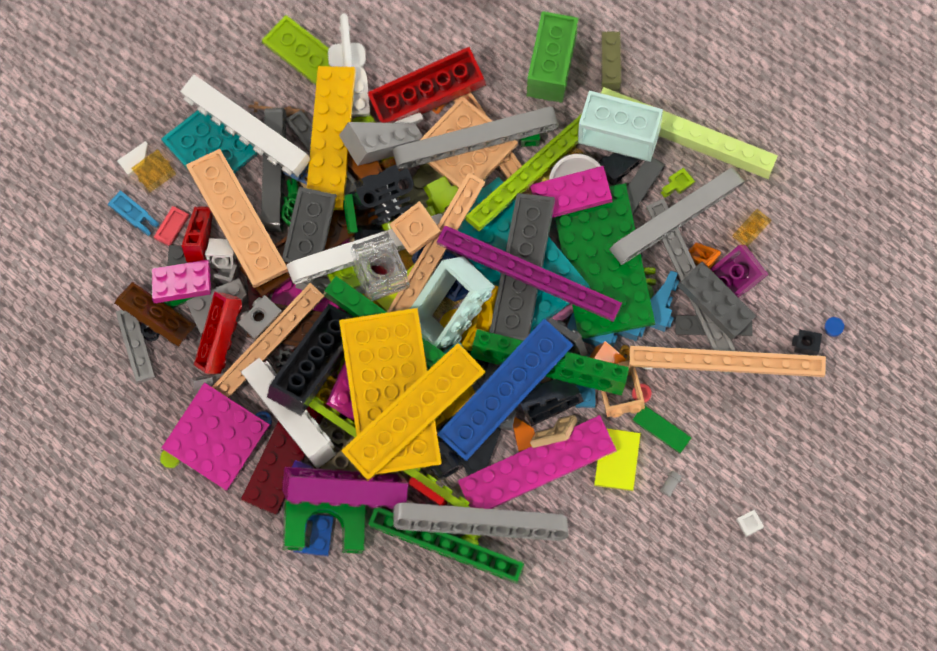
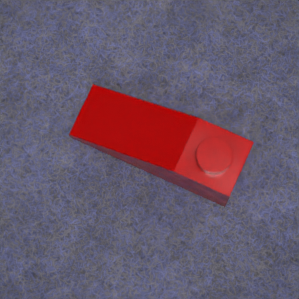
[181,207,213,262]

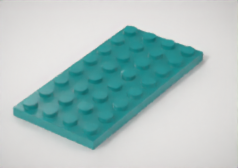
[458,177,590,333]

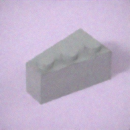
[186,278,248,337]

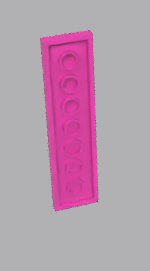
[458,415,617,509]

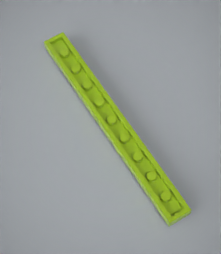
[465,114,582,231]
[309,396,470,508]

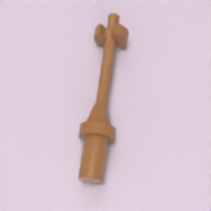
[248,101,304,117]

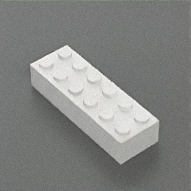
[241,358,336,469]

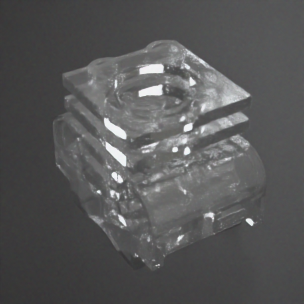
[351,232,410,301]

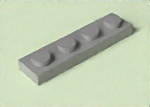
[116,310,155,384]

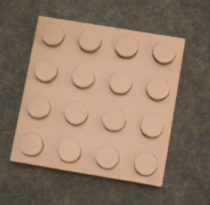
[420,97,518,189]

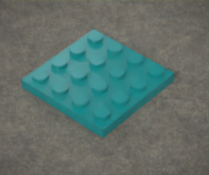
[161,110,258,173]

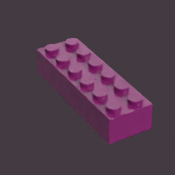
[282,467,408,509]

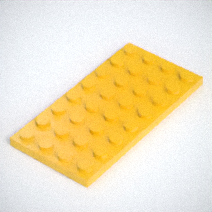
[339,308,442,477]

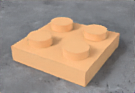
[389,201,442,255]

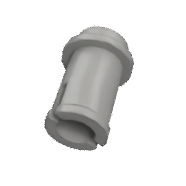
[659,471,682,497]

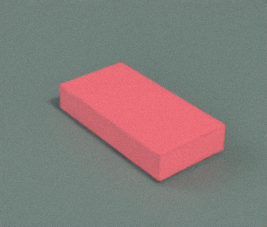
[154,206,189,246]

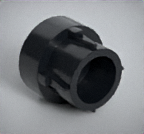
[429,441,463,479]

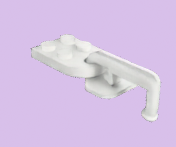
[328,13,370,117]

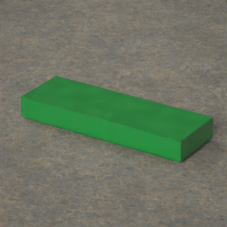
[632,406,691,454]

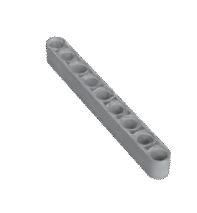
[392,107,559,169]
[609,167,744,265]
[393,503,569,541]

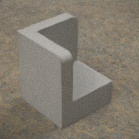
[213,264,240,285]

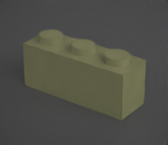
[601,32,621,91]

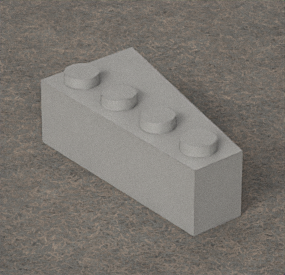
[339,122,423,166]

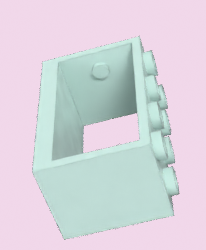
[578,91,663,162]
[410,256,495,349]

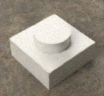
[736,510,764,537]

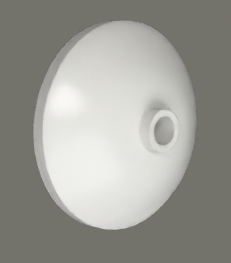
[549,154,600,180]

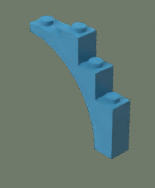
[567,271,679,347]

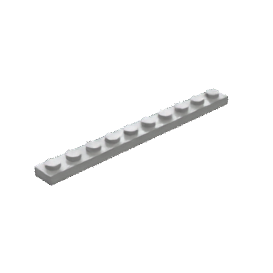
[647,199,736,375]

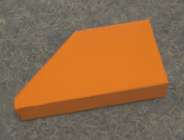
[513,417,535,452]

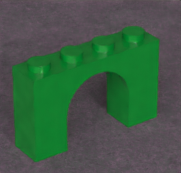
[282,499,365,554]

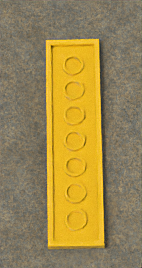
[307,66,356,210]
[341,343,485,480]

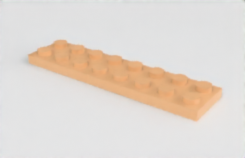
[186,149,288,288]

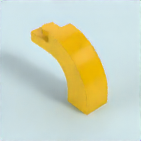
[462,285,499,351]

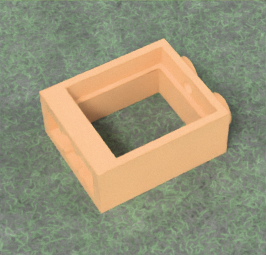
[600,361,645,418]

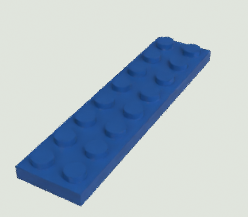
[437,318,573,461]

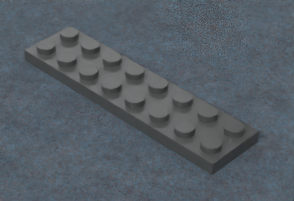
[490,193,555,341]

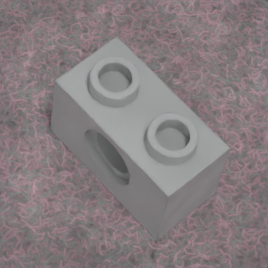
[238,295,282,340]

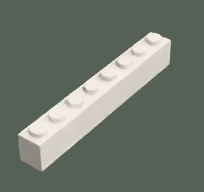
[180,74,311,178]

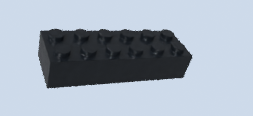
[267,304,354,416]

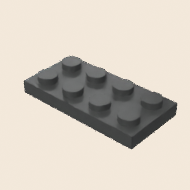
[282,187,337,263]
[677,262,756,340]

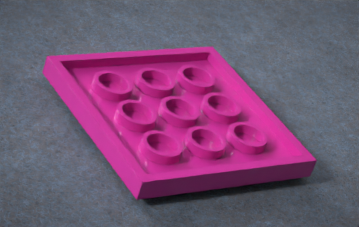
[161,382,270,491]

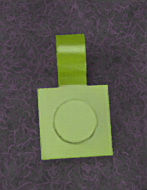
[660,167,695,198]

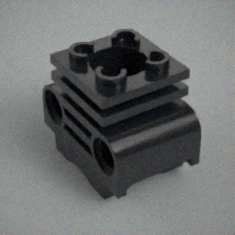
[348,165,414,226]

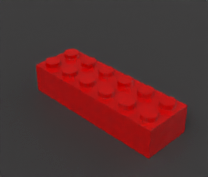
[367,46,486,123]

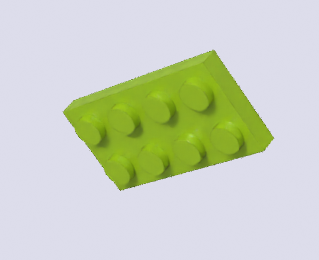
[262,15,330,85]

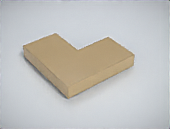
[530,415,578,448]

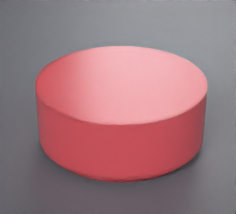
[632,384,652,403]

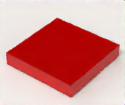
[408,477,448,506]

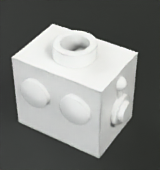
[205,238,237,269]

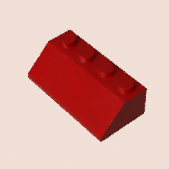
[194,291,242,374]

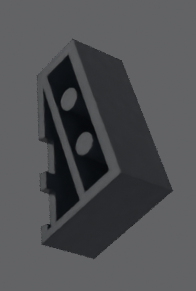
[520,379,584,427]

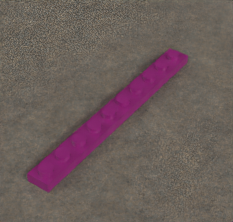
[437,226,622,322]

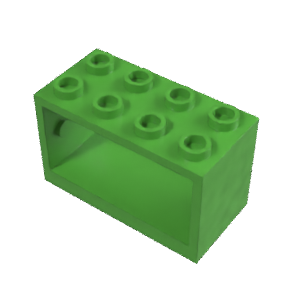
[526,11,578,103]

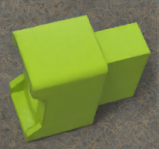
[423,176,458,215]

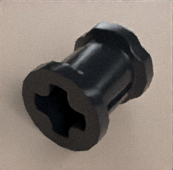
[140,323,160,342]

